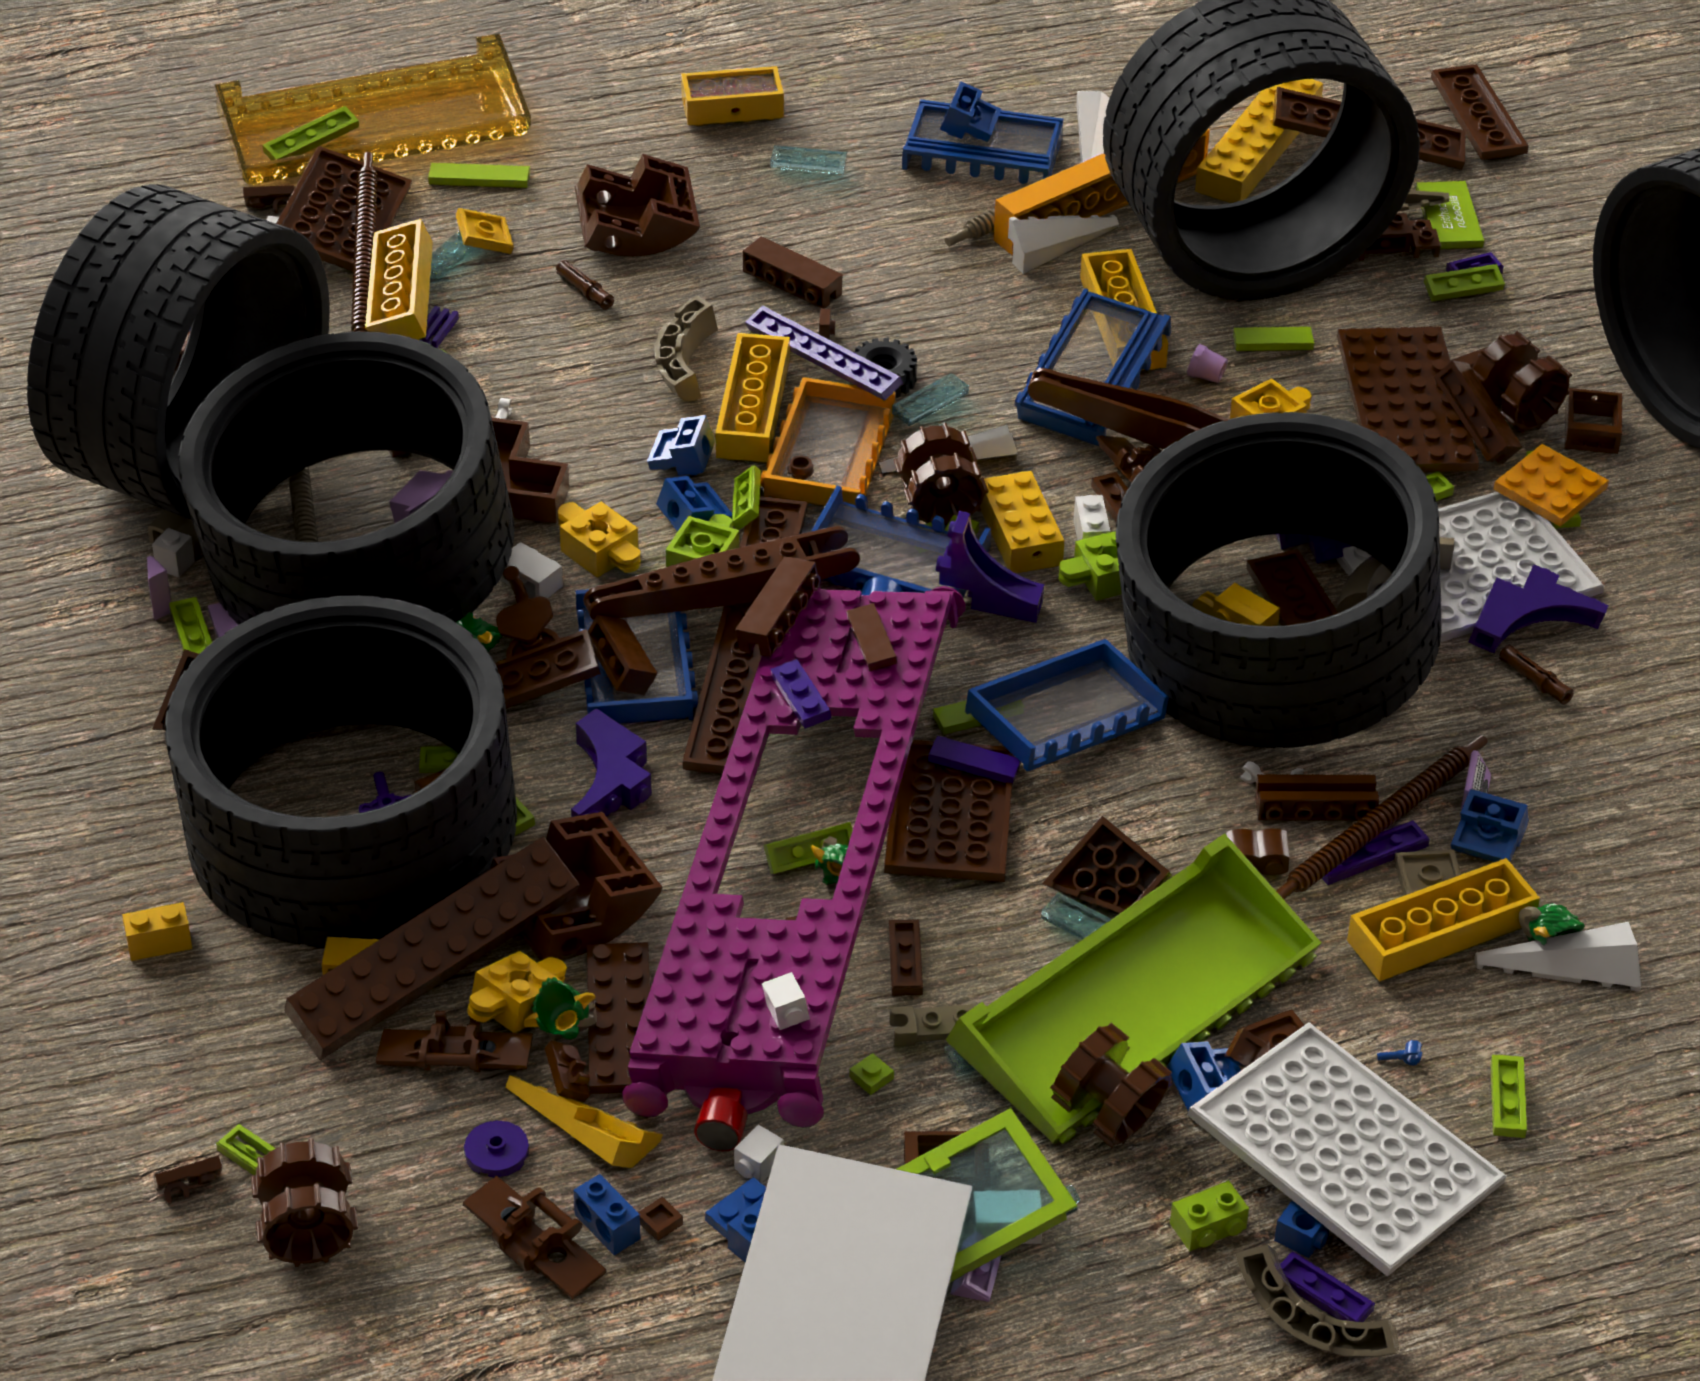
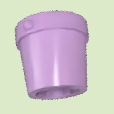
[1187,344,1228,383]

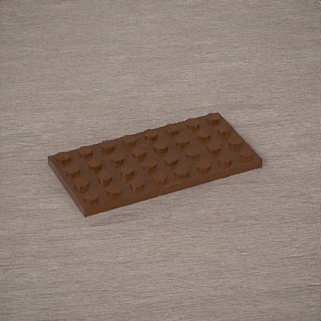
[1337,326,1479,472]

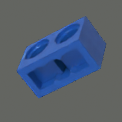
[573,1174,641,1255]
[1274,1200,1329,1258]

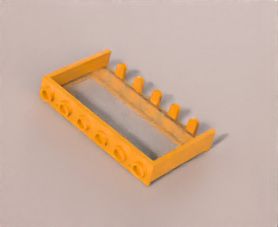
[760,377,896,506]

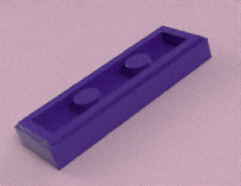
[928,736,1021,785]
[1280,1251,1375,1322]

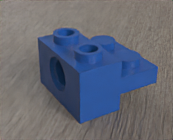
[940,81,1001,142]
[647,415,716,475]
[656,476,732,532]
[1451,789,1529,862]
[1167,1041,1241,1111]
[705,1177,766,1262]

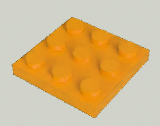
[1493,444,1609,527]

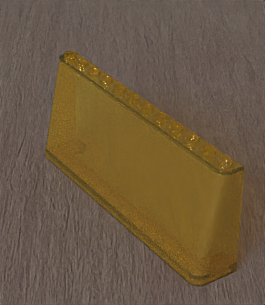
[215,33,531,185]

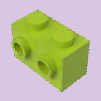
[1170,1180,1249,1252]

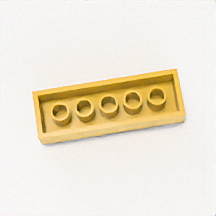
[365,219,433,340]
[1080,249,1168,370]
[715,333,790,462]
[1347,858,1540,982]

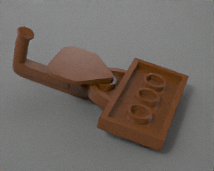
[495,566,601,709]

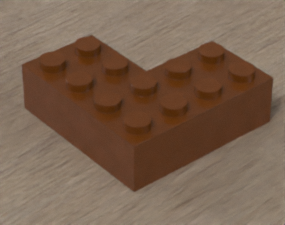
[491,417,570,524]

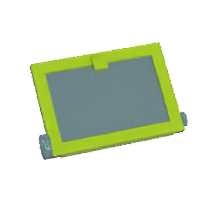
[896,1108,1080,1283]

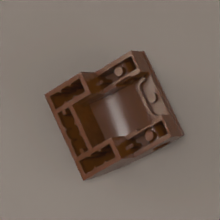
[575,154,700,257]
[490,812,662,961]

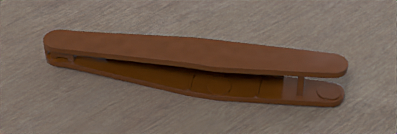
[1027,368,1229,449]
[583,526,860,620]

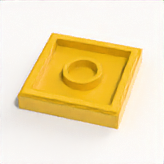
[456,208,514,254]

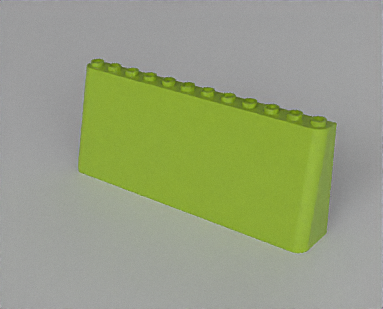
[946,833,1322,1144]

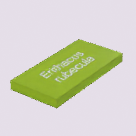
[1416,181,1484,249]

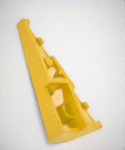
[505,1075,663,1168]

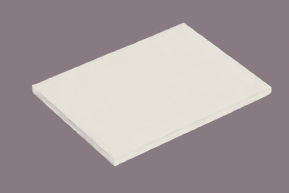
[1336,492,1604,642]
[1187,1022,1507,1276]
[712,1144,972,1381]

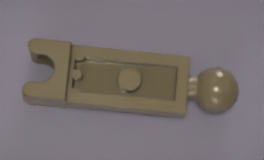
[889,1004,976,1046]

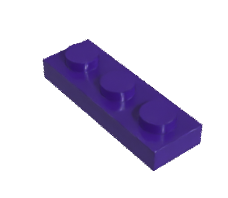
[770,659,832,729]

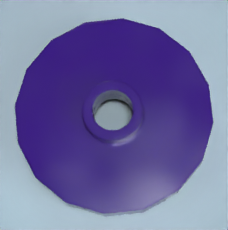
[464,1120,529,1178]

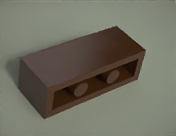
[588,614,658,695]

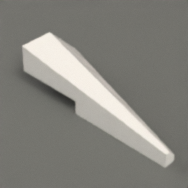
[1077,91,1109,163]
[1008,215,1119,274]
[879,425,1018,473]
[1474,922,1641,991]

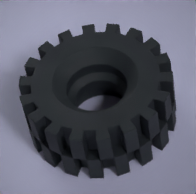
[852,338,917,398]

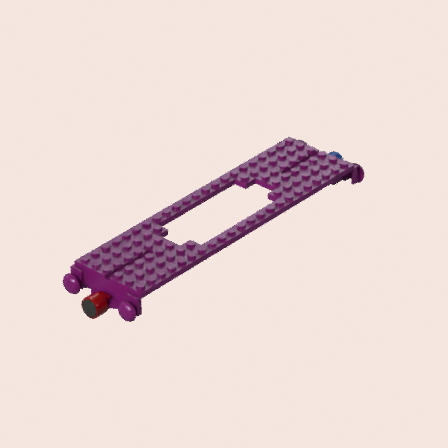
[622,577,966,1151]

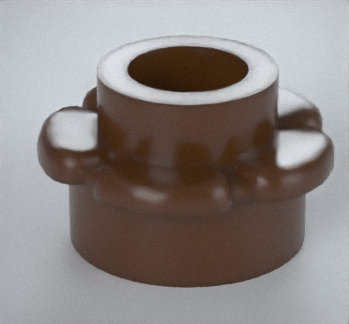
[787,455,814,480]

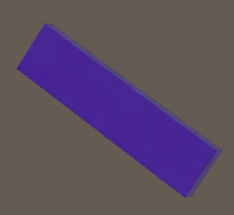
[1322,820,1430,885]

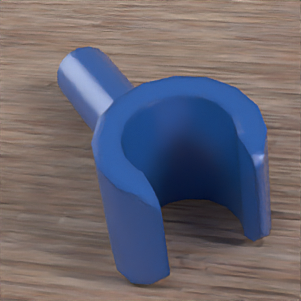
[1377,1040,1422,1066]

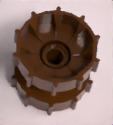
[1473,331,1572,434]
[893,423,989,526]
[1050,1023,1172,1148]
[251,1138,358,1267]

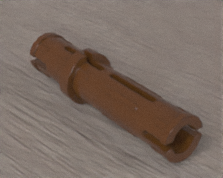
[556,260,614,310]
[1499,644,1574,705]

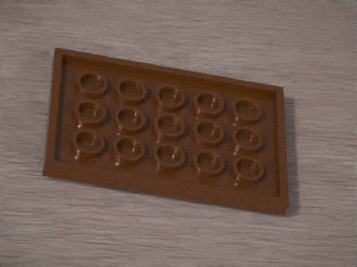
[276,146,412,272]
[884,740,1014,882]

